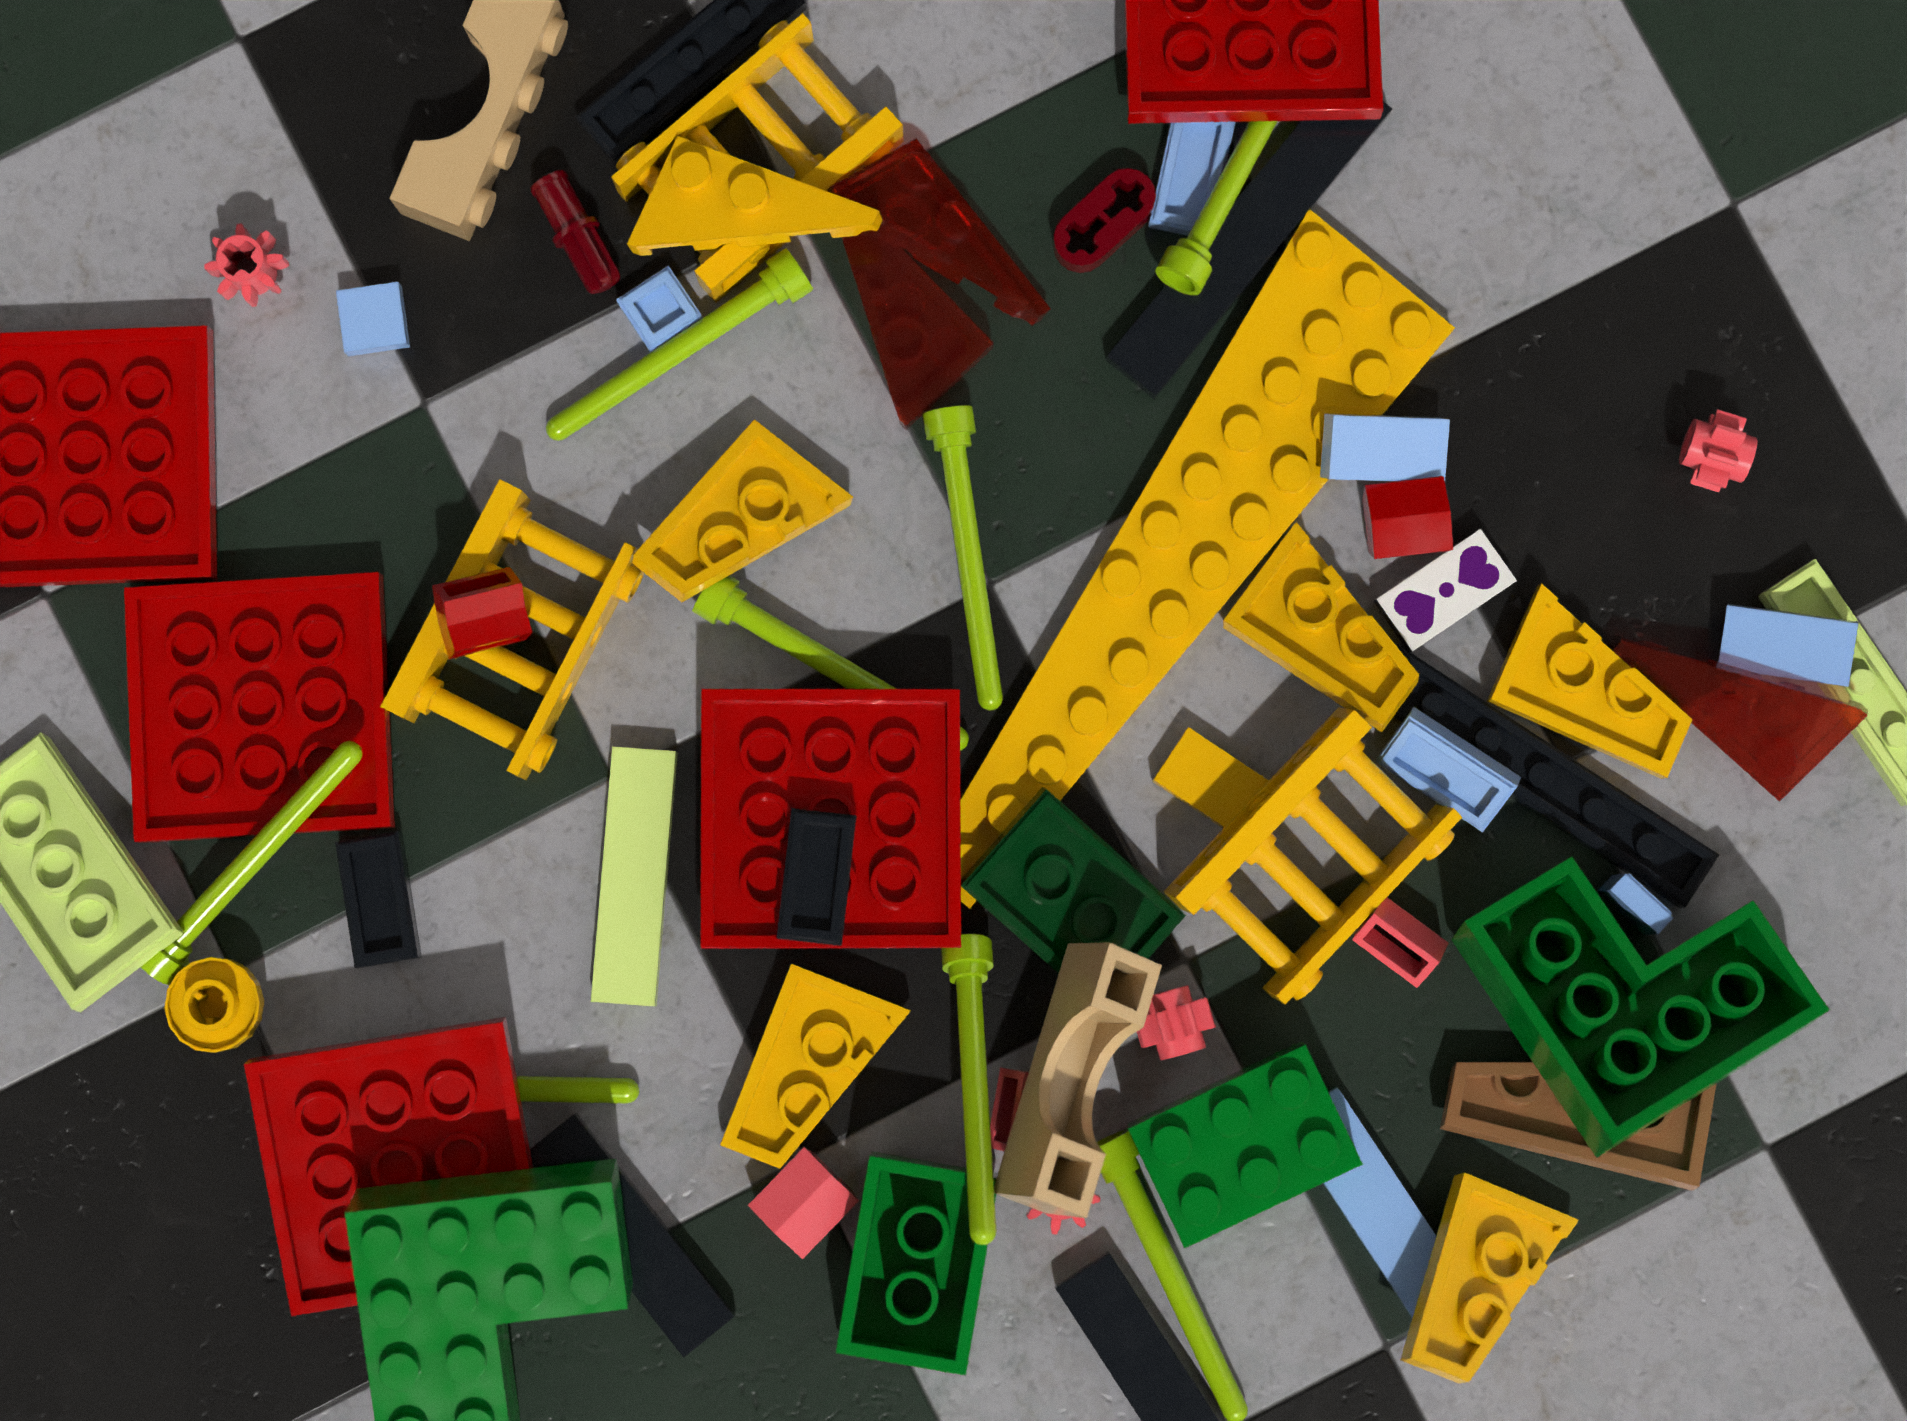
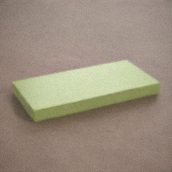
[0,732,185,1013]

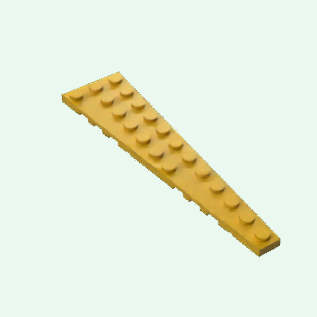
[960,209,1455,909]

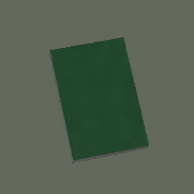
[961,787,1186,974]

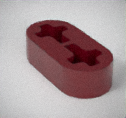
[1053,168,1156,273]

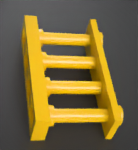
[611,13,904,303]
[380,479,644,780]
[1163,707,1462,1004]

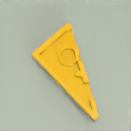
[627,136,882,256]

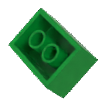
[1127,1041,1363,1249]
[835,1151,998,1376]

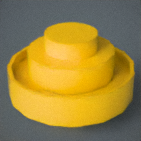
[164,957,265,1053]

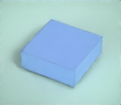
[616,266,703,352]
[336,282,410,357]
[1597,873,1673,935]

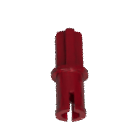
[530,170,620,294]

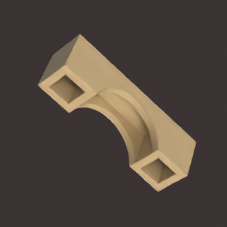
[389,0,568,241]
[994,943,1162,1218]

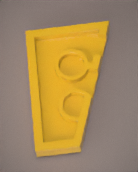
[632,419,853,602]
[1223,522,1419,732]
[1487,583,1693,779]
[720,964,911,1169]
[1400,1172,1579,1384]

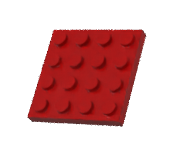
[1125,0,1383,124]
[0,325,217,587]
[124,572,395,843]
[701,689,961,949]
[244,1017,533,1316]

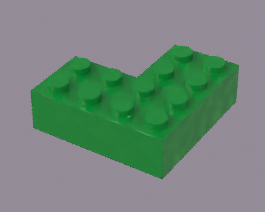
[1451,857,1830,1158]
[345,1158,633,1421]

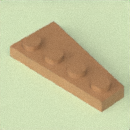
[1440,1062,1716,1191]

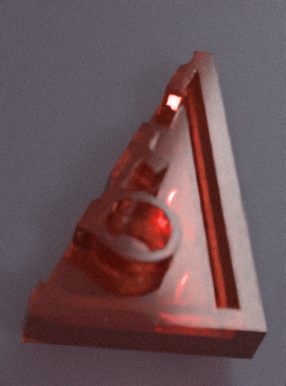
[828,138,1051,326]
[833,186,994,430]
[1612,637,1868,802]

